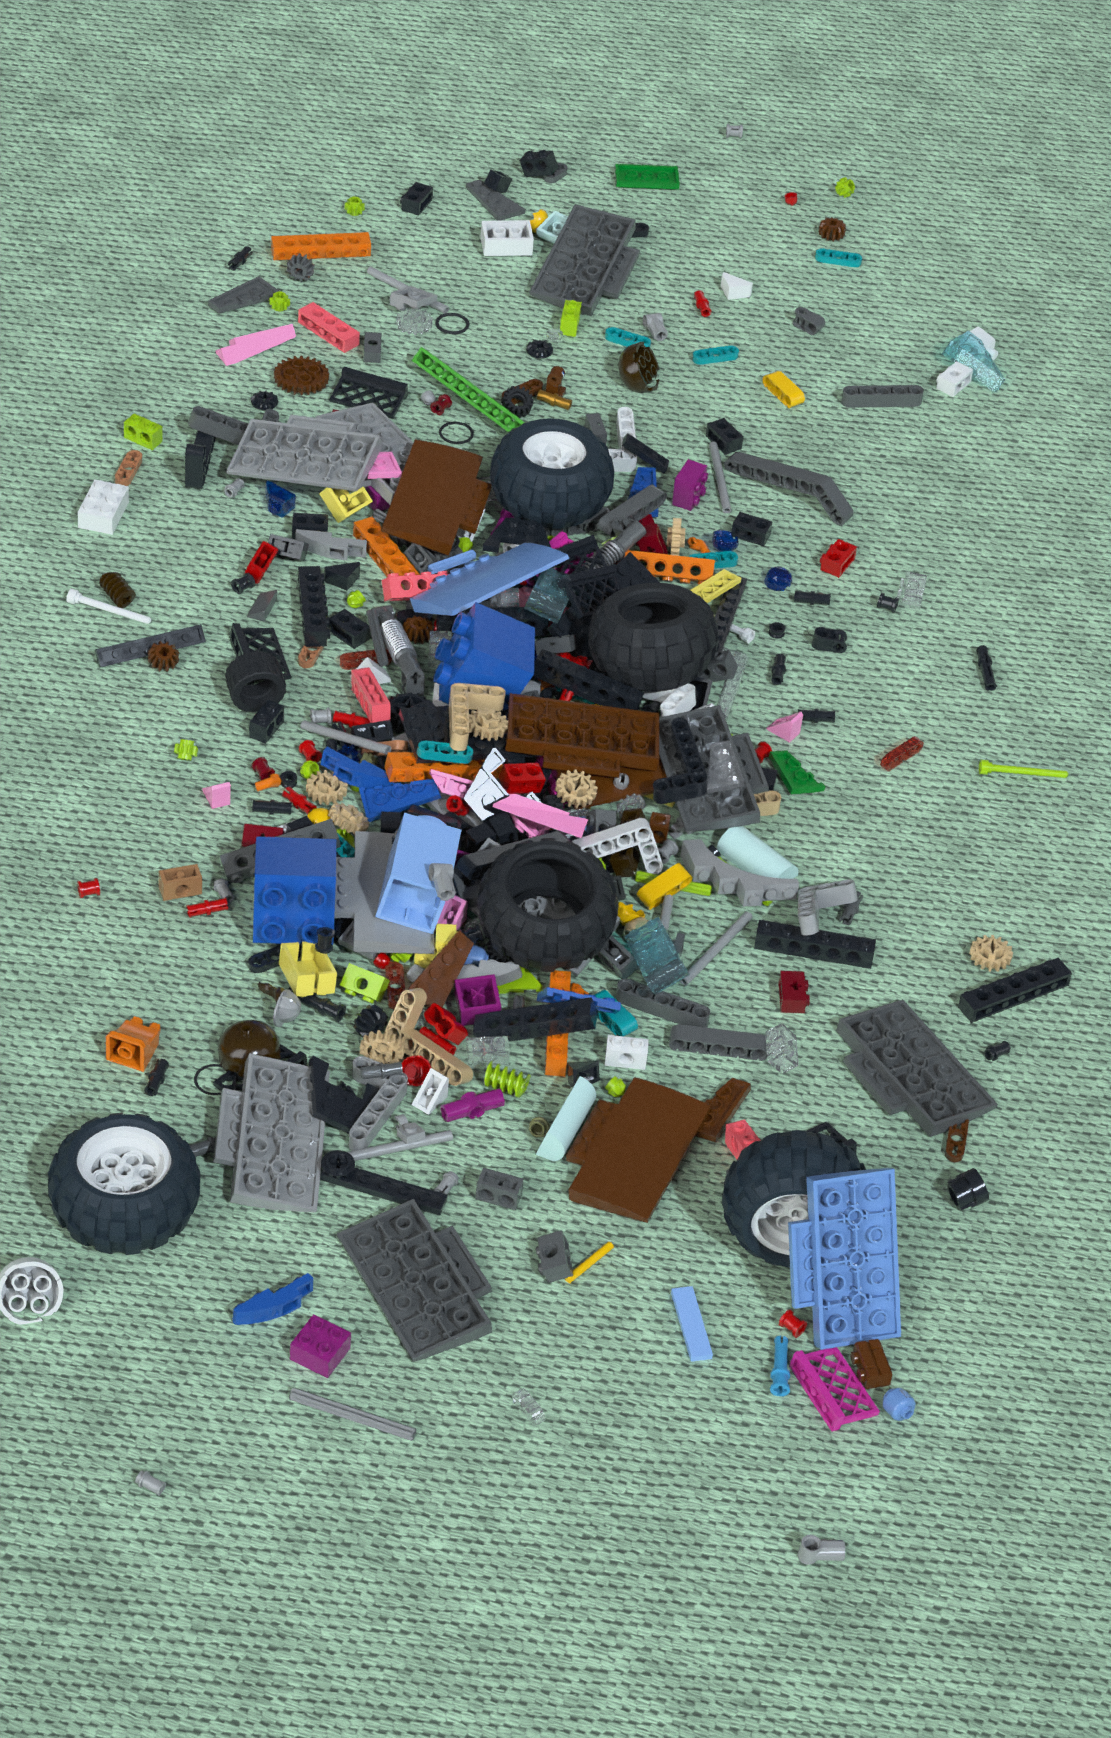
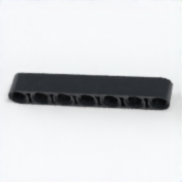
[457,831,573,881]

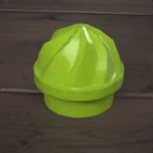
[459,537,473,552]
[347,590,366,608]
[300,761,320,779]
[605,1076,626,1097]

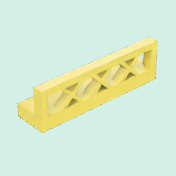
[690,569,741,603]

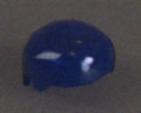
[712,530,739,552]
[764,566,792,591]

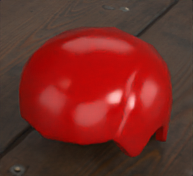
[401,1055,432,1086]

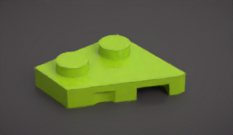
[497,967,543,994]

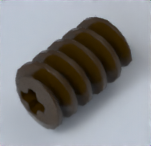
[99,572,136,608]

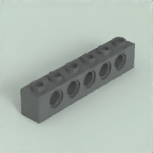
[220,819,341,883]

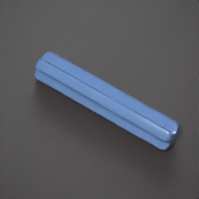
[428,549,476,574]

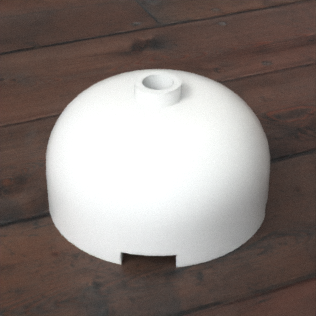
[0,1257,63,1325]

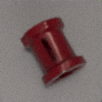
[430,394,452,416]
[251,757,275,780]

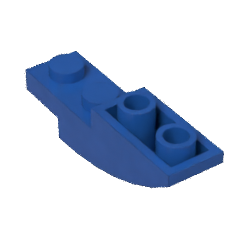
[320,747,395,789]
[233,1273,314,1325]

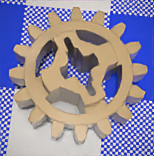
[667,518,686,556]
[469,707,508,741]
[306,770,348,805]
[555,770,597,809]
[328,802,370,835]
[969,935,1013,972]
[360,1030,405,1064]

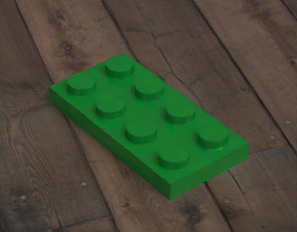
[615,164,680,190]

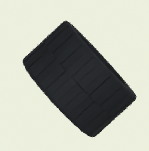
[225,651,286,712]

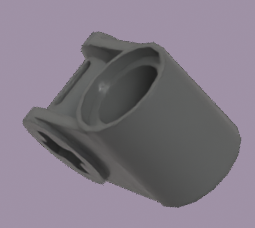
[793,307,825,335]

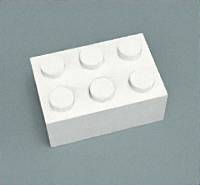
[480,220,534,256]
[78,479,129,535]

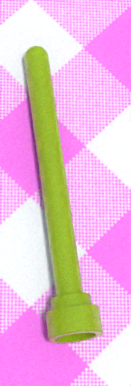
[979,759,1068,778]

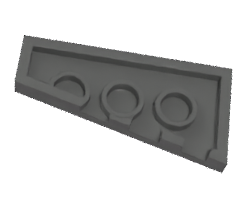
[466,180,526,221]
[208,276,279,314]

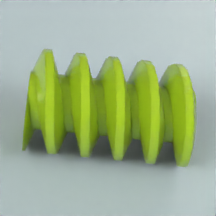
[484,1061,531,1098]

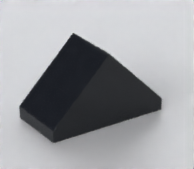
[324,562,360,591]
[567,1060,600,1088]

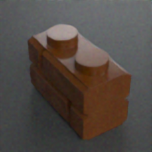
[850,1339,893,1389]

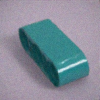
[594,989,638,1037]

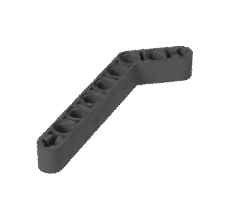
[724,452,854,526]

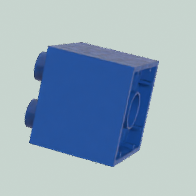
[433,602,535,704]
[253,837,336,945]

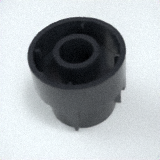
[947,1168,989,1210]

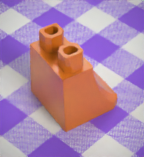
[106,1016,161,1072]

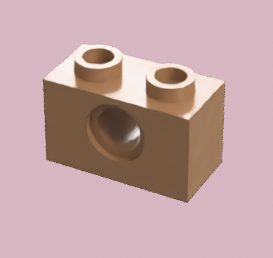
[159,864,202,901]

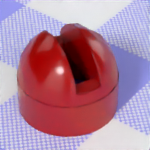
[785,192,798,206]
[373,953,391,969]

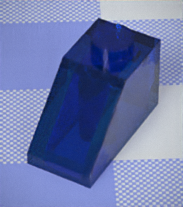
[265,480,296,518]

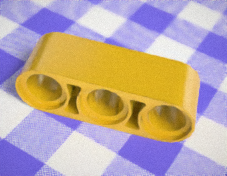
[763,371,805,408]
[636,863,693,910]

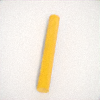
[565,1241,614,1284]

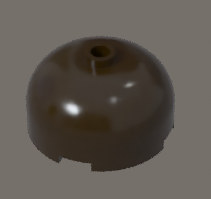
[618,342,660,393]
[218,1020,281,1077]

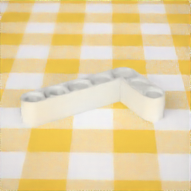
[608,407,637,472]
[642,683,696,717]
[572,818,663,874]

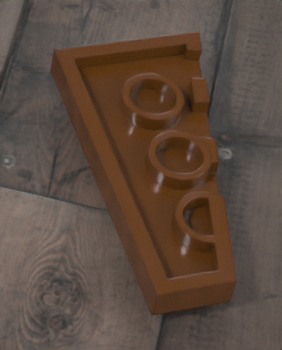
[407,930,474,1009]
[696,1078,751,1142]

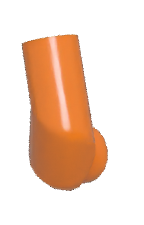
[688,537,711,553]
[255,774,282,792]

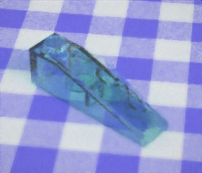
[942,331,1005,393]

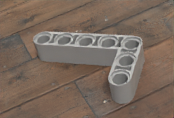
[798,879,858,935]
[349,1056,408,1151]

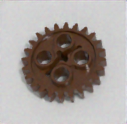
[274,355,329,396]

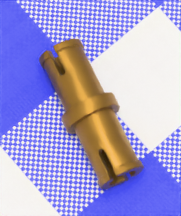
[537,389,572,410]

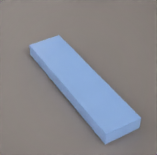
[671,1286,713,1362]

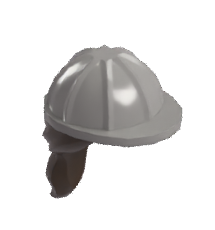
[258,982,301,1027]

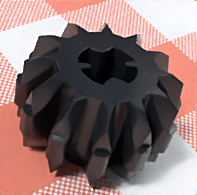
[353,1004,388,1038]

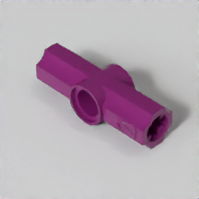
[440,1088,505,1122]

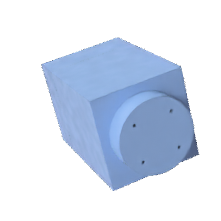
[375,813,461,934]

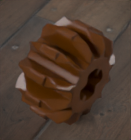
[819,217,846,242]
[403,615,434,645]
[148,641,179,672]

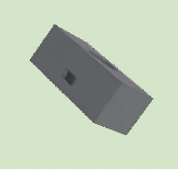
[364,332,382,363]
[585,413,607,444]
[535,634,577,655]

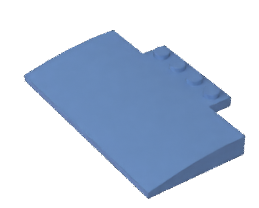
[410,543,569,616]
[788,1168,901,1350]

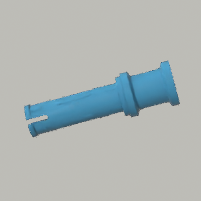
[770,1335,790,1397]

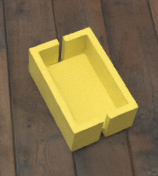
[279,942,337,997]

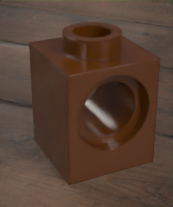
[649,812,671,844]

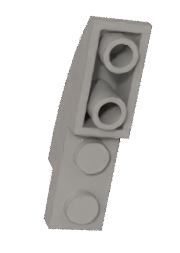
[296,529,367,561]
[456,959,522,986]

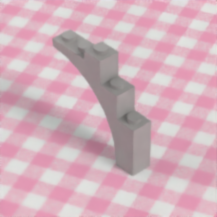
[680,839,799,907]

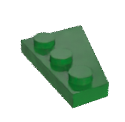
[768,750,826,794]

